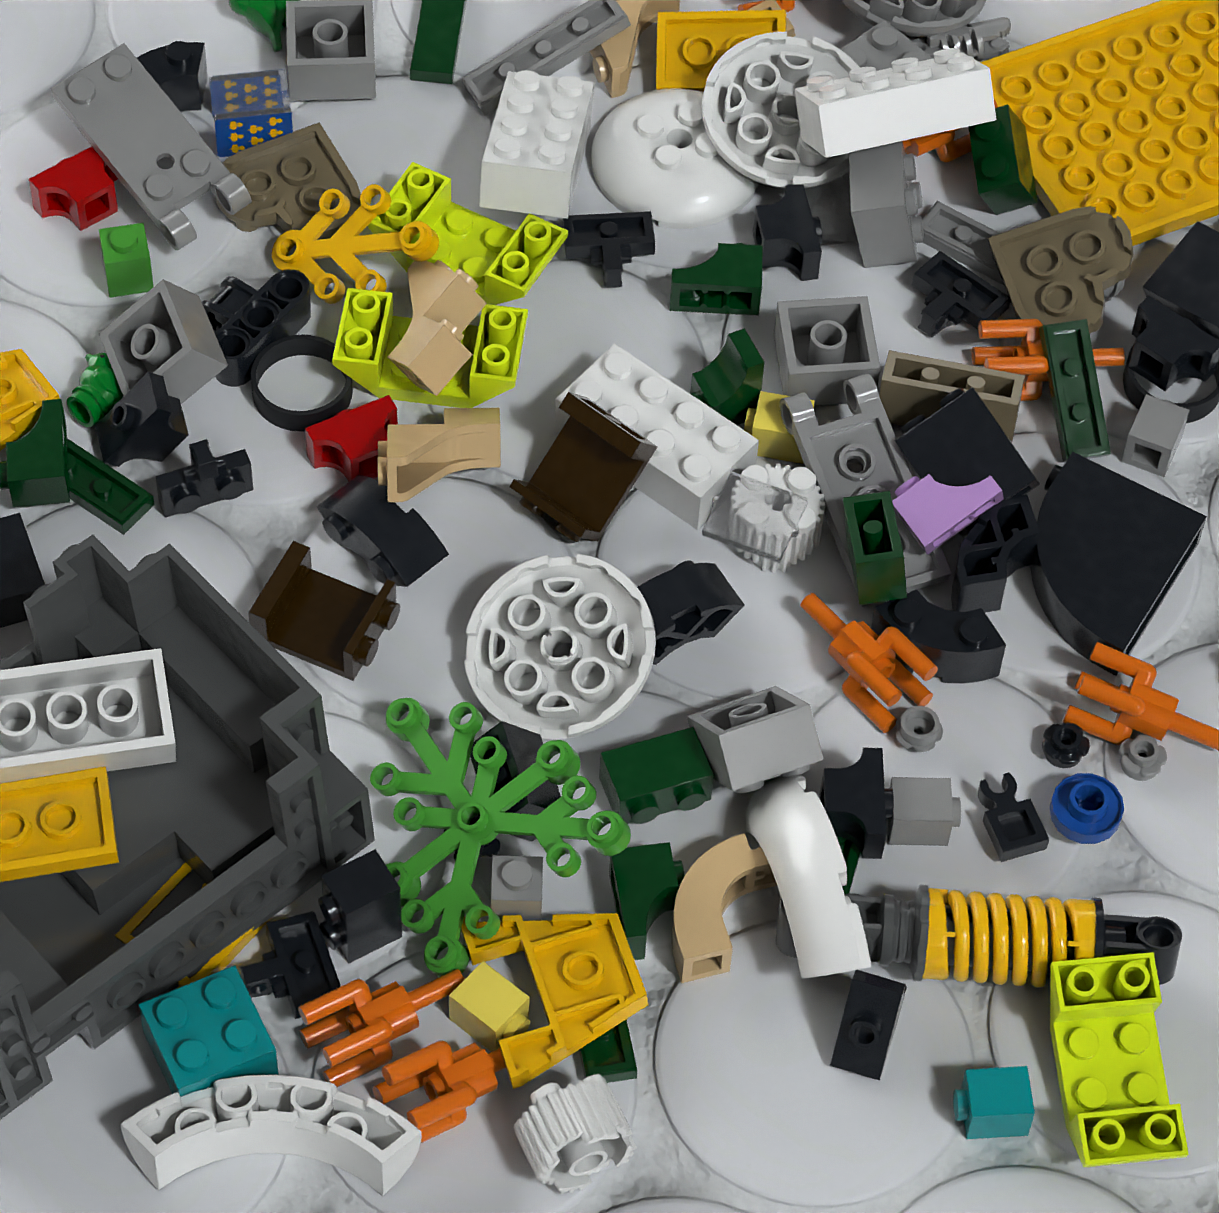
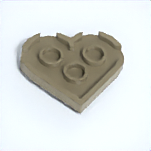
[215,122,361,240]
[988,206,1134,334]

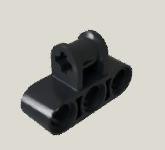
[202,269,311,387]

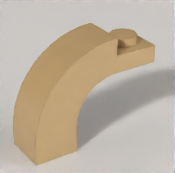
[671,833,777,983]

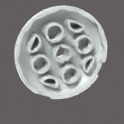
[702,32,860,189]
[591,88,759,229]
[464,554,656,739]

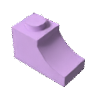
[892,474,1004,555]

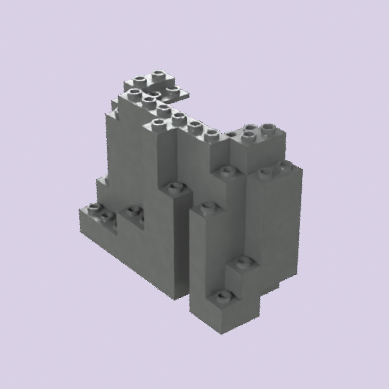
[0,534,375,1120]

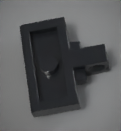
[562,211,655,288]
[912,251,1010,337]
[155,439,254,518]
[240,911,341,1019]

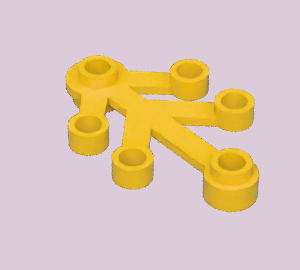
[272,184,439,304]

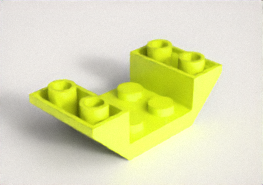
[367,162,568,305]
[332,288,528,408]
[1050,952,1189,1168]

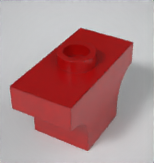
[29,146,118,231]
[305,395,398,482]

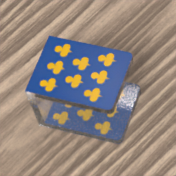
[209,69,293,157]

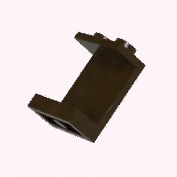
[509,392,658,542]
[248,541,400,681]

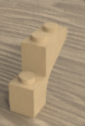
[590,0,680,98]
[388,260,487,396]
[378,408,501,502]

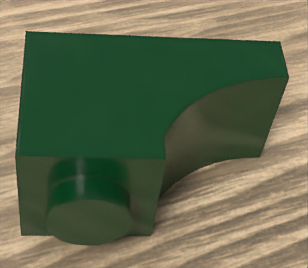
[670,243,763,316]
[690,328,765,425]
[0,399,70,508]
[609,842,685,960]

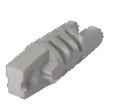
[911,17,1011,61]

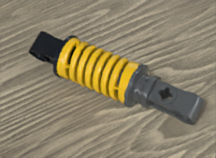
[775,884,1182,988]

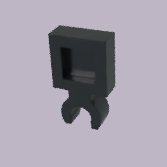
[977,773,1049,862]

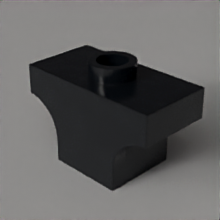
[753,184,822,281]
[1128,296,1219,392]
[95,372,189,467]
[819,747,894,859]
[830,970,907,1080]

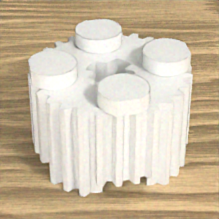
[727,463,825,573]
[514,1074,637,1194]

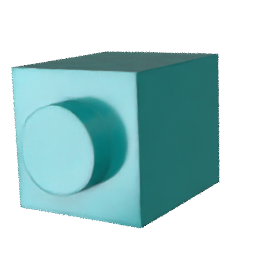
[953,1066,1035,1139]

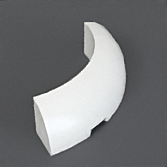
[745,775,872,978]
[121,1075,422,1196]

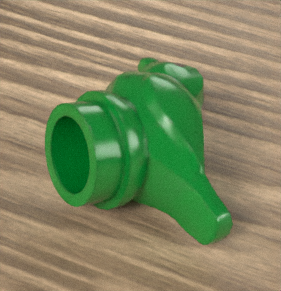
[229,0,300,52]
[66,353,123,427]

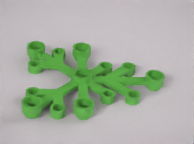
[370,698,631,977]

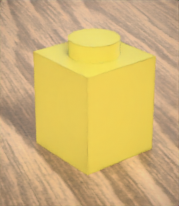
[744,391,815,464]
[449,961,530,1052]

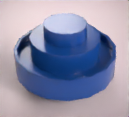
[1049,773,1124,844]

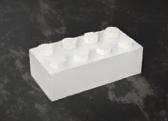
[794,48,996,158]
[479,70,594,219]
[555,343,759,530]
[0,648,176,784]

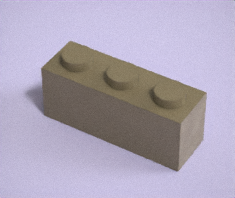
[879,350,1025,442]

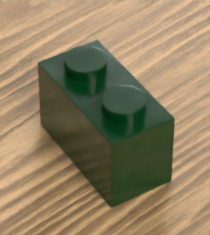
[968,104,1038,215]
[843,491,907,605]
[599,727,714,824]

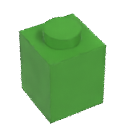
[99,223,154,298]

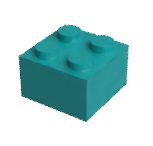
[139,965,279,1097]

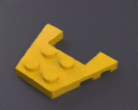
[0,349,60,451]
[461,913,648,1089]

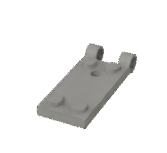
[51,43,252,251]
[780,373,952,607]

